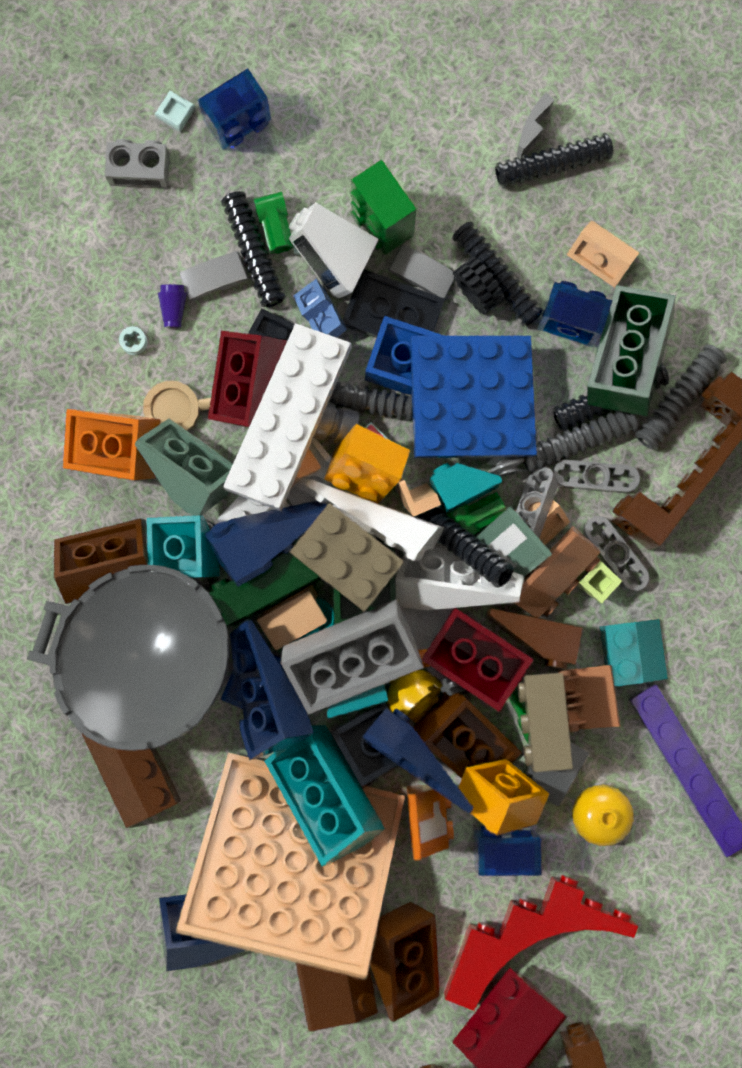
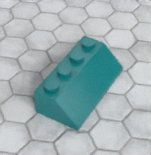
[264,725,385,866]

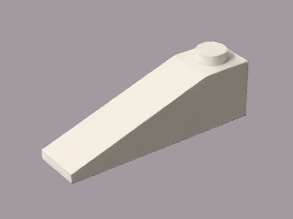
[396,543,524,610]

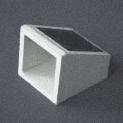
[289,202,378,299]

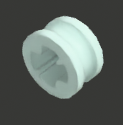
[119,326,148,355]

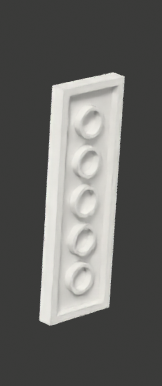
[223,323,352,511]

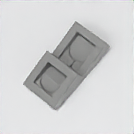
[516,92,554,159]
[388,244,454,298]
[180,251,249,301]

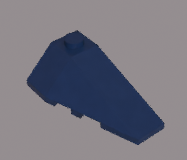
[204,500,327,587]
[230,620,314,760]
[363,708,473,814]
[159,894,246,971]

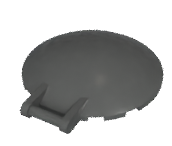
[27,565,229,751]

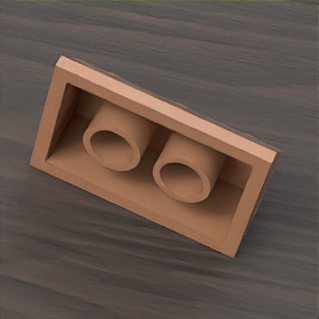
[514,526,600,618]

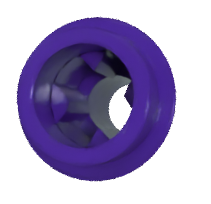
[158,284,187,328]

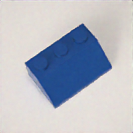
[365,316,444,395]

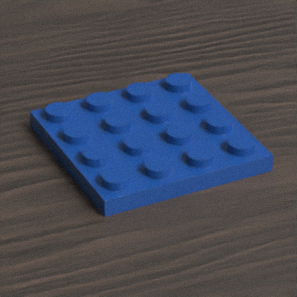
[410,336,537,458]

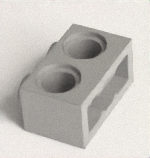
[105,139,170,188]

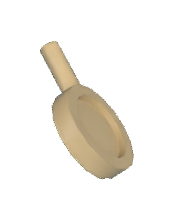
[143,381,211,432]

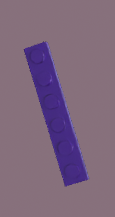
[629,684,742,858]

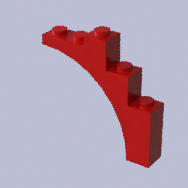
[444,875,638,1011]

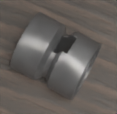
[313,402,359,446]

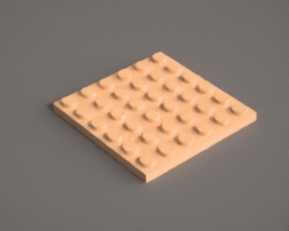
[177,752,405,979]

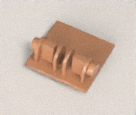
[558,665,621,732]

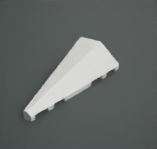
[297,477,444,561]

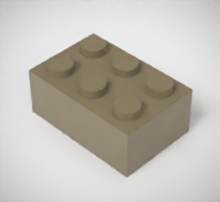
[290,502,404,612]
[517,673,573,772]

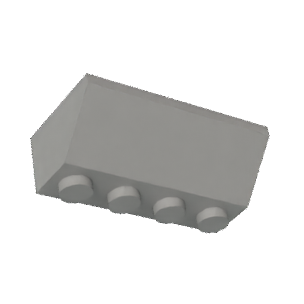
[281,600,423,714]

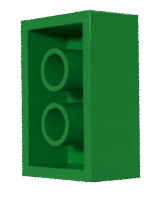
[350,159,417,255]

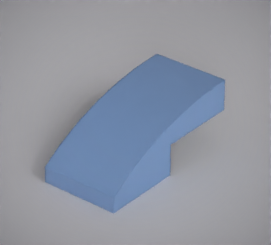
[294,279,347,338]

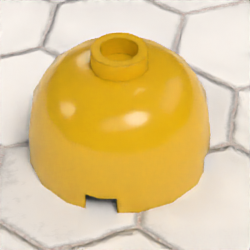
[385,669,446,723]
[572,784,634,846]

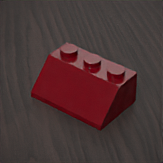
[208,330,287,427]
[421,608,534,712]
[452,968,567,1068]

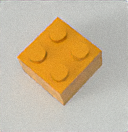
[324,424,410,503]
[458,759,550,835]

